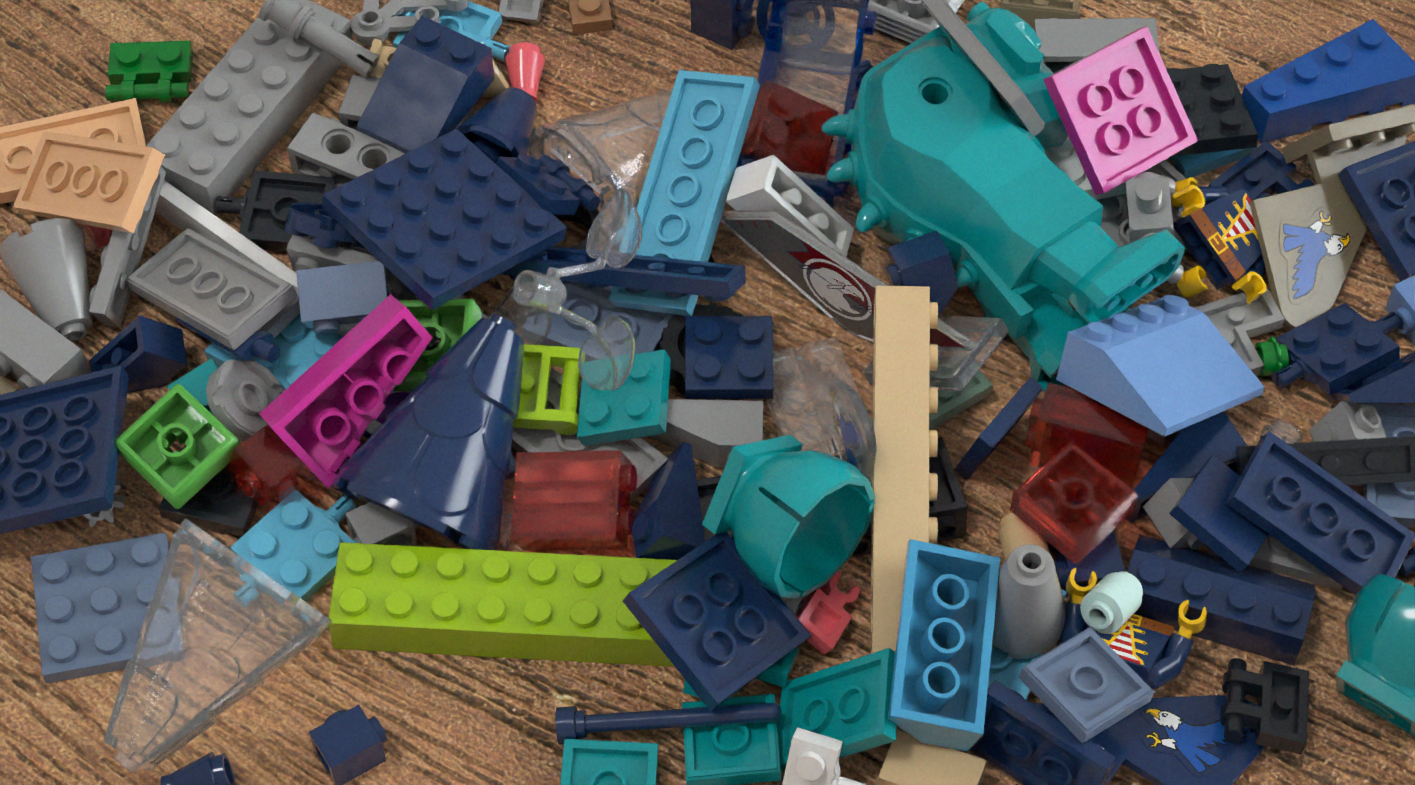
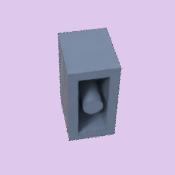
[296,261,391,334]

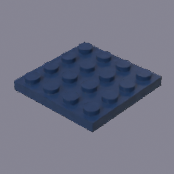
[322,129,567,310]
[0,365,129,534]

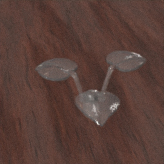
[488,189,642,391]

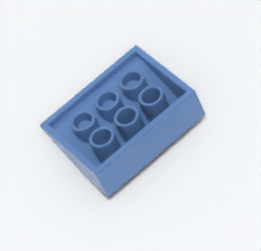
[1056,295,1264,436]

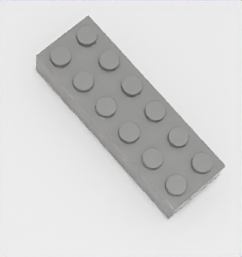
[145,0,353,216]

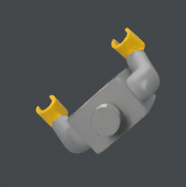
[1125,172,1208,297]

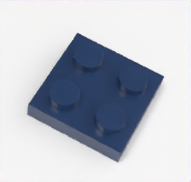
[685,316,774,399]

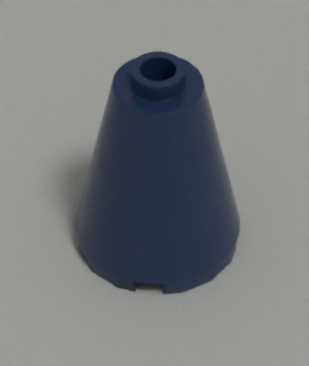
[456,88,537,164]

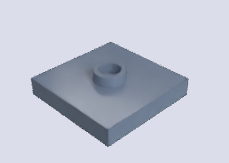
[1019,627,1154,744]

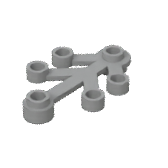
[351,0,469,46]

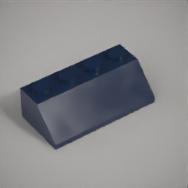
[1127,534,1315,665]

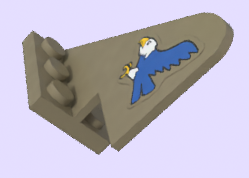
[1249,105,1415,329]

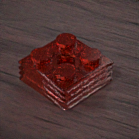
[740,80,838,189]
[1010,442,1138,564]

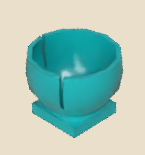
[702,435,875,599]
[1336,574,1415,738]

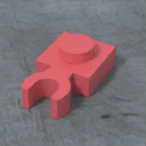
[796,570,860,655]

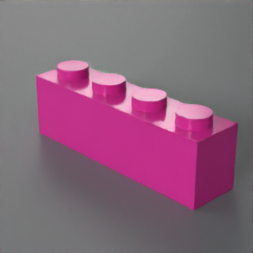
[259,294,433,489]

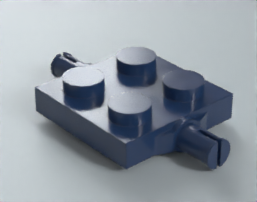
[1272,303,1402,395]

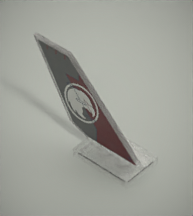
[720,211,1009,391]

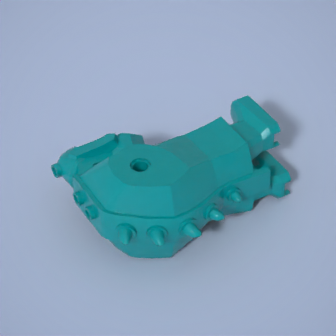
[821,2,1186,394]

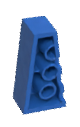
[1242,19,1415,144]

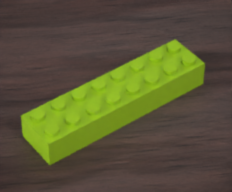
[328,542,677,667]

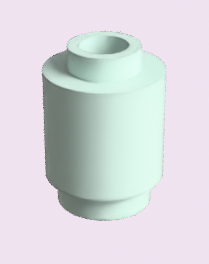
[1080,571,1143,634]

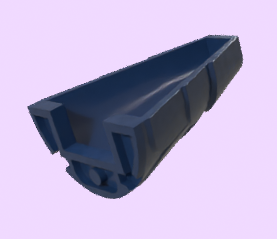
[331,314,525,550]

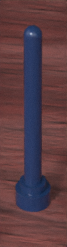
[555,703,782,745]

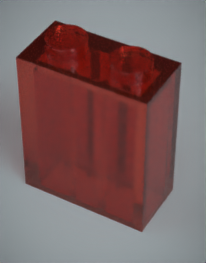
[1024,382,1149,493]
[511,450,637,551]

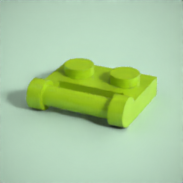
[513,344,587,435]

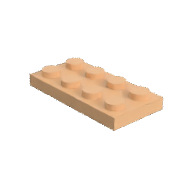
[0,98,146,204]
[13,131,165,234]

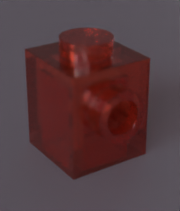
[227,424,303,506]

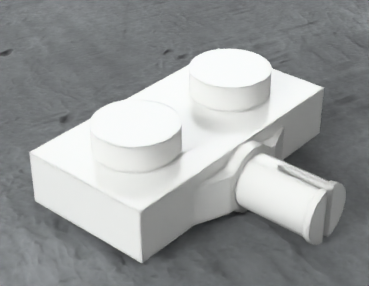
[782,727,867,785]

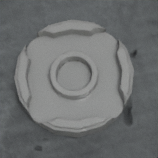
[206,359,284,444]

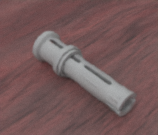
[258,0,380,78]

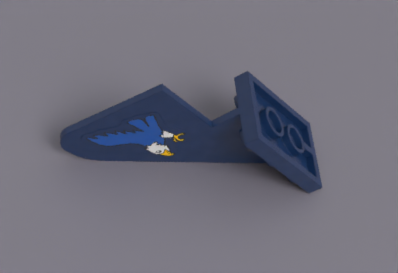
[970,680,1267,785]

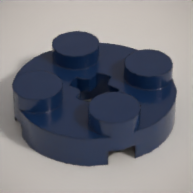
[284,202,365,248]

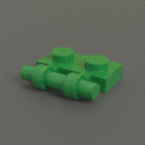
[105,40,193,103]

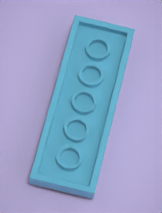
[609,70,760,317]

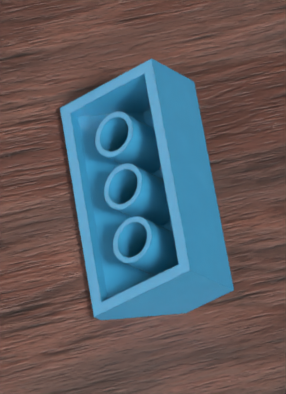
[888,539,1000,752]

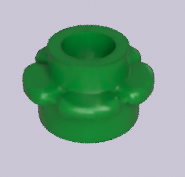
[1255,337,1289,377]

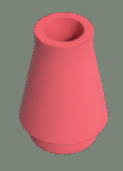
[505,42,545,103]

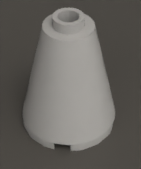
[0,218,93,342]
[992,545,1066,659]

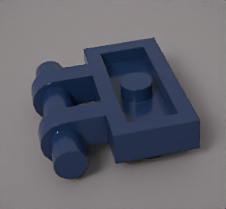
[1208,141,1314,199]
[496,154,601,215]

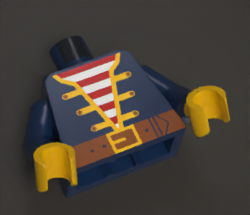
[1172,185,1270,305]
[1060,568,1207,689]

